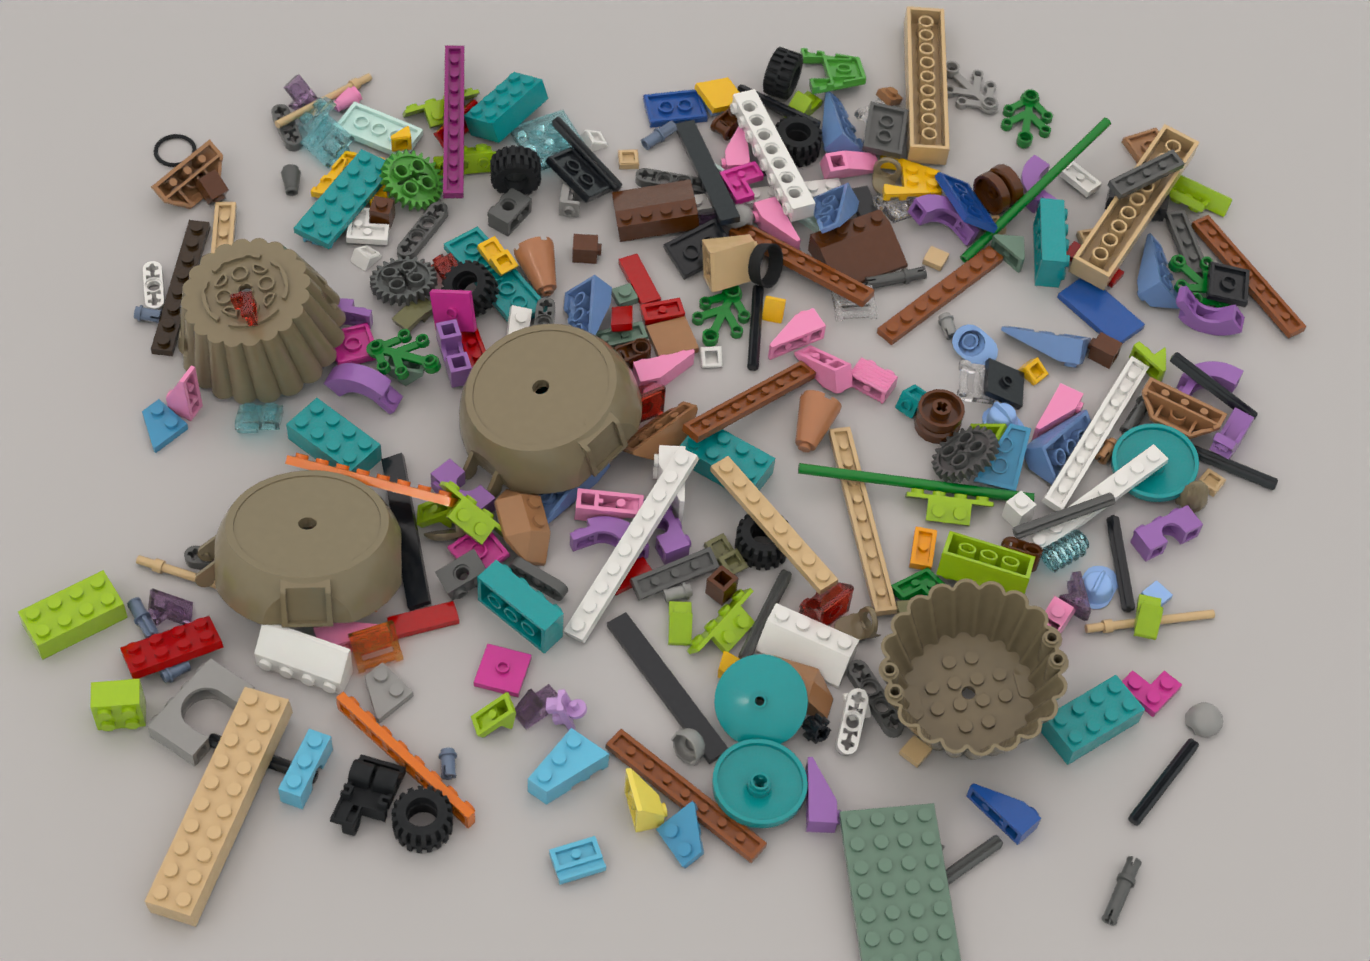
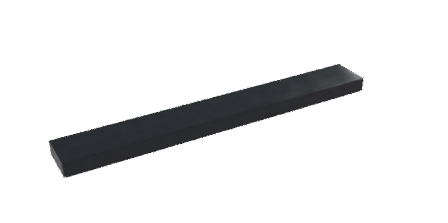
[676,120,740,226]
[381,452,432,611]
[607,612,728,764]

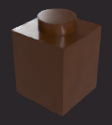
[195,169,229,205]
[369,196,395,229]
[572,234,602,264]
[1087,332,1123,369]
[705,565,739,606]

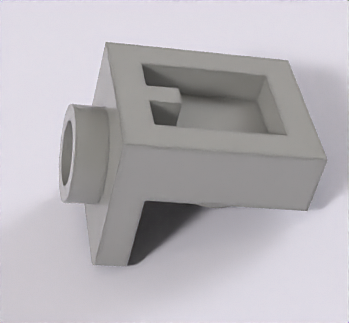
[559,184,580,217]

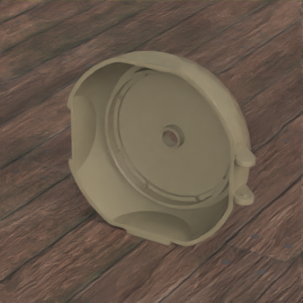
[459,324,642,498]
[195,470,402,628]

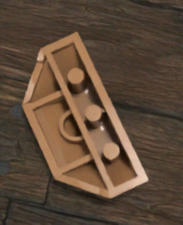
[151,139,223,209]
[1141,377,1227,439]
[623,401,698,460]
[494,489,551,566]
[757,656,833,719]

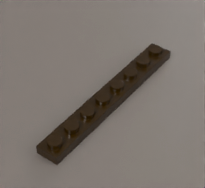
[151,220,210,356]

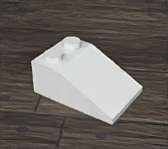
[653,445,686,525]

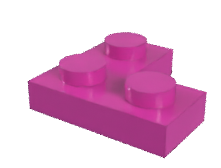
[719,161,764,204]
[1122,670,1182,717]

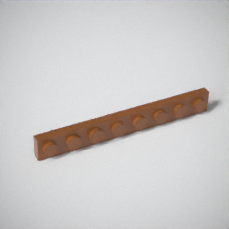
[1191,215,1307,339]
[729,224,875,307]
[877,246,1004,345]
[682,361,816,443]
[605,729,767,863]

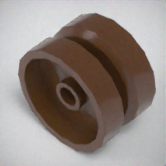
[973,164,1024,215]
[914,389,965,444]

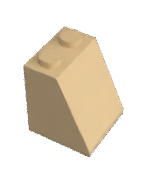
[702,234,757,292]

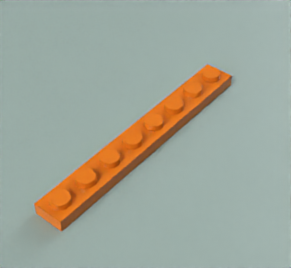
[285,453,458,507]
[336,692,475,828]

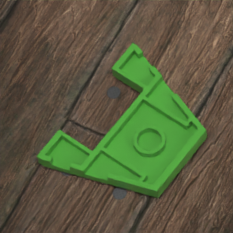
[800,48,866,94]

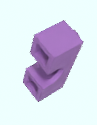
[436,319,472,388]
[430,459,496,513]
[643,499,692,565]
[1130,505,1203,562]

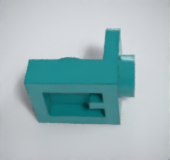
[895,384,926,418]

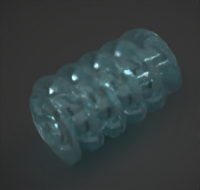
[1041,529,1089,573]

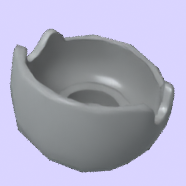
[725,204,755,228]
[1185,702,1223,737]
[671,728,706,764]

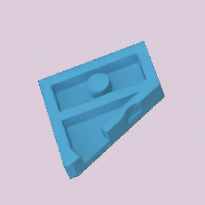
[142,399,188,453]
[656,801,704,868]

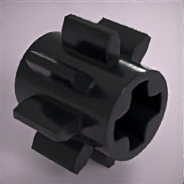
[801,713,831,744]

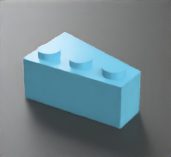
[528,728,609,805]

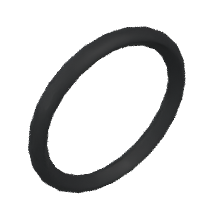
[154,134,197,167]

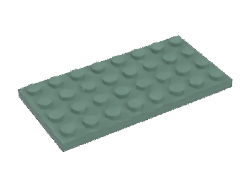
[839,803,961,961]

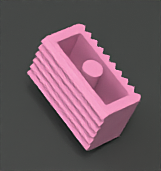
[852,357,898,404]

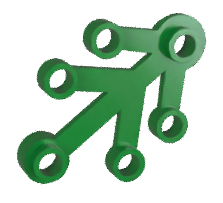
[1001,89,1053,149]
[1168,255,1231,308]
[692,285,750,347]
[366,329,441,380]

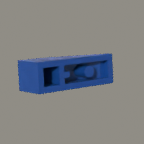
[966,783,1041,845]

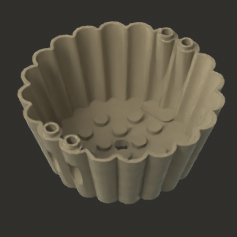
[178,238,346,404]
[879,579,1069,760]

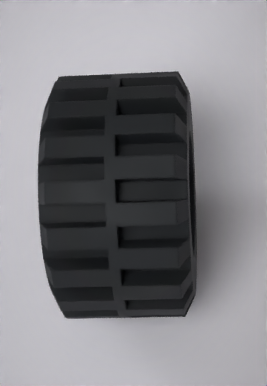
[763,47,803,100]
[775,115,822,167]
[490,145,541,195]
[441,260,499,317]
[735,514,789,570]
[391,785,453,853]

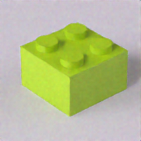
[90,678,146,731]

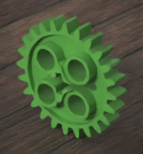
[379,149,443,211]

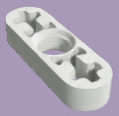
[143,261,165,310]
[835,688,869,756]

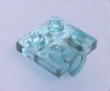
[297,97,336,133]
[301,113,355,168]
[235,403,284,433]

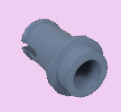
[134,305,162,323]
[159,661,191,683]
[438,748,457,780]

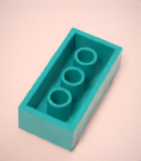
[464,72,549,143]
[1033,198,1070,288]
[286,398,382,472]
[680,429,776,491]
[477,560,564,654]
[1041,675,1145,765]

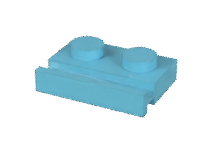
[549,836,606,885]

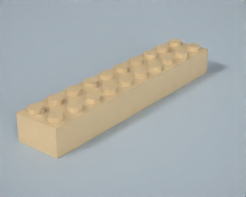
[904,6,950,165]
[1068,124,1199,291]
[144,687,293,927]

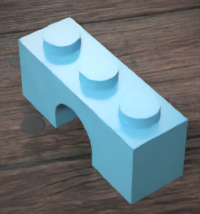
[278,729,333,810]

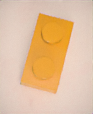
[909,526,937,570]

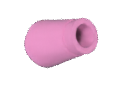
[332,86,362,113]

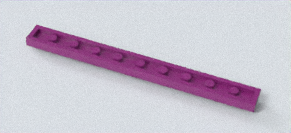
[443,45,465,198]

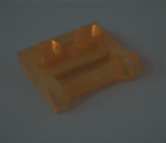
[348,620,404,674]

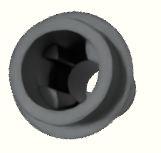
[281,164,301,196]

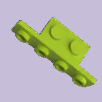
[402,88,479,128]
[433,144,496,176]
[1169,175,1233,217]
[439,481,503,544]
[905,488,994,526]
[687,588,755,654]

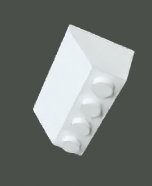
[755,603,859,688]
[254,625,353,694]

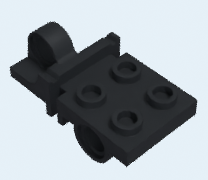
[330,754,406,836]

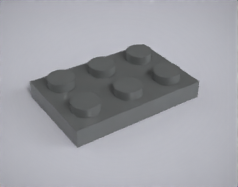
[862,101,908,159]

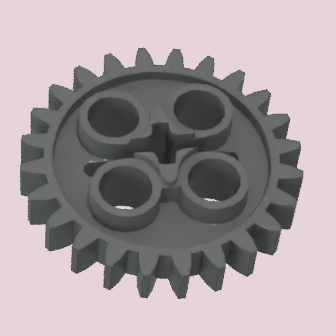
[370,256,438,307]
[931,425,1000,483]

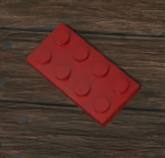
[120,616,224,679]

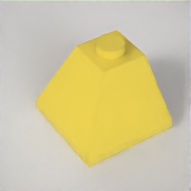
[624,768,668,832]

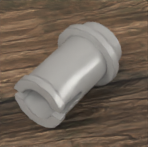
[938,312,956,340]
[663,582,693,603]

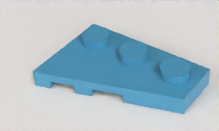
[974,423,1031,491]

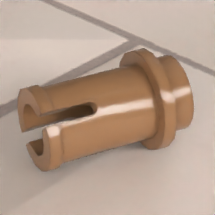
[1095,437,1117,465]

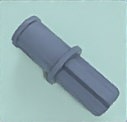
[641,121,677,150]
[127,597,158,638]

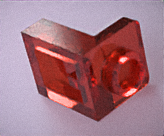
[431,253,458,279]
[230,291,258,326]

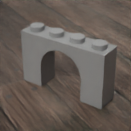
[148,658,255,766]

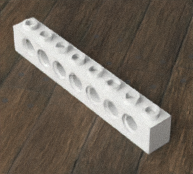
[730,89,816,222]

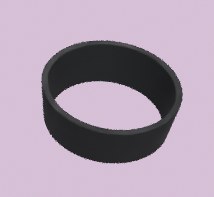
[748,243,783,288]

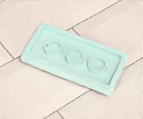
[334,101,424,155]

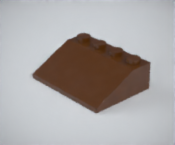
[612,179,699,242]
[808,209,908,284]

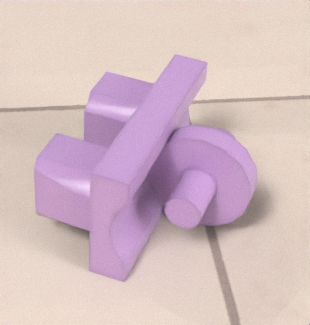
[546,689,587,730]

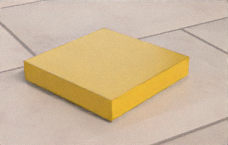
[694,77,740,113]

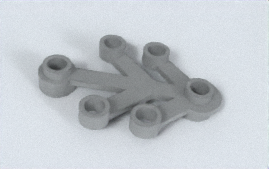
[946,61,999,114]

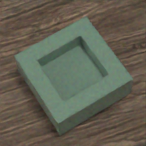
[612,283,638,306]

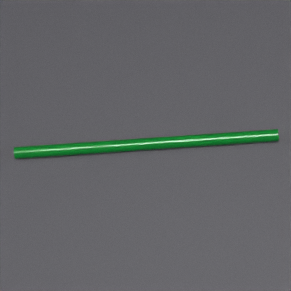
[960,117,1111,263]
[798,463,1035,502]

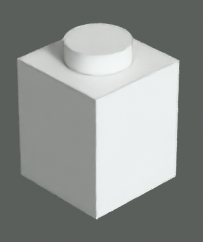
[1002,491,1037,527]

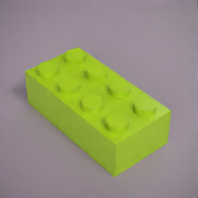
[936,531,1035,594]
[18,570,128,660]

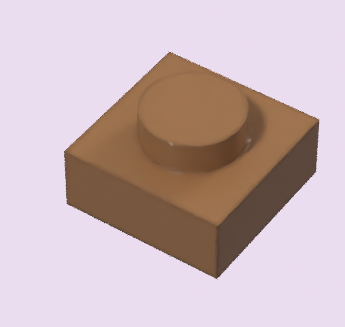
[876,87,903,106]

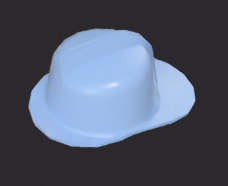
[952,324,998,368]
[982,401,1024,431]
[1077,566,1118,609]

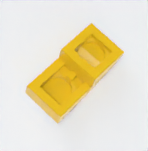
[477,236,519,276]

